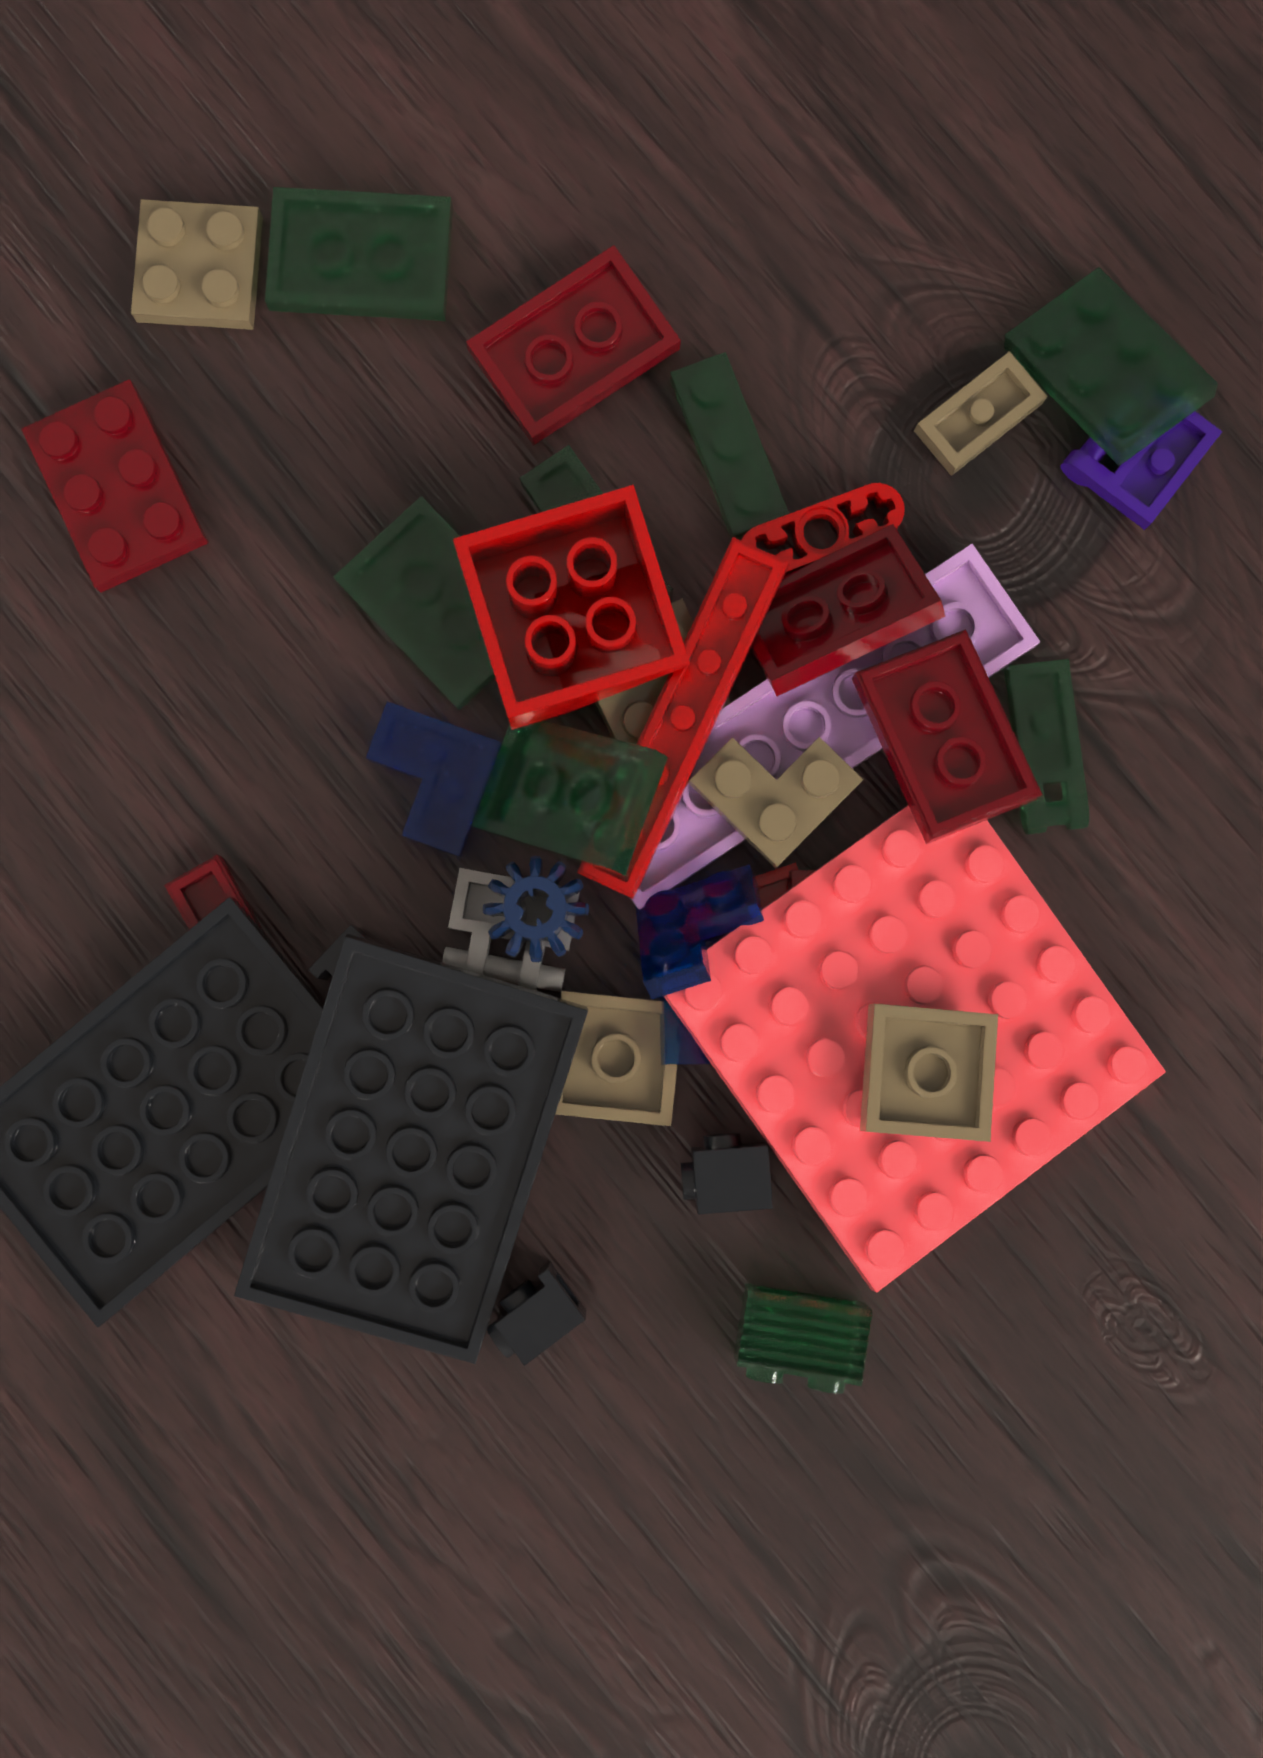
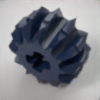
[483,856,589,963]

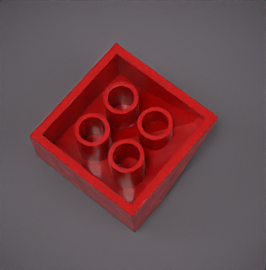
[453,485,690,730]

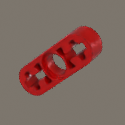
[741,483,905,576]

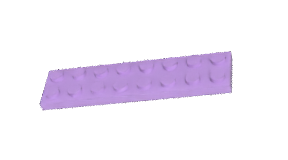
[572,544,1040,911]

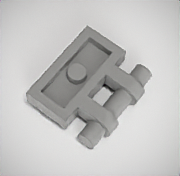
[442,868,580,993]

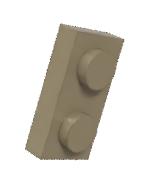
[914,351,1047,476]

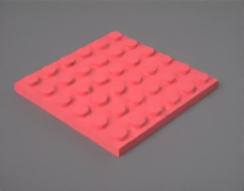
[656,805,1166,1293]

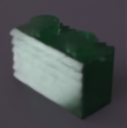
[734,1283,872,1394]

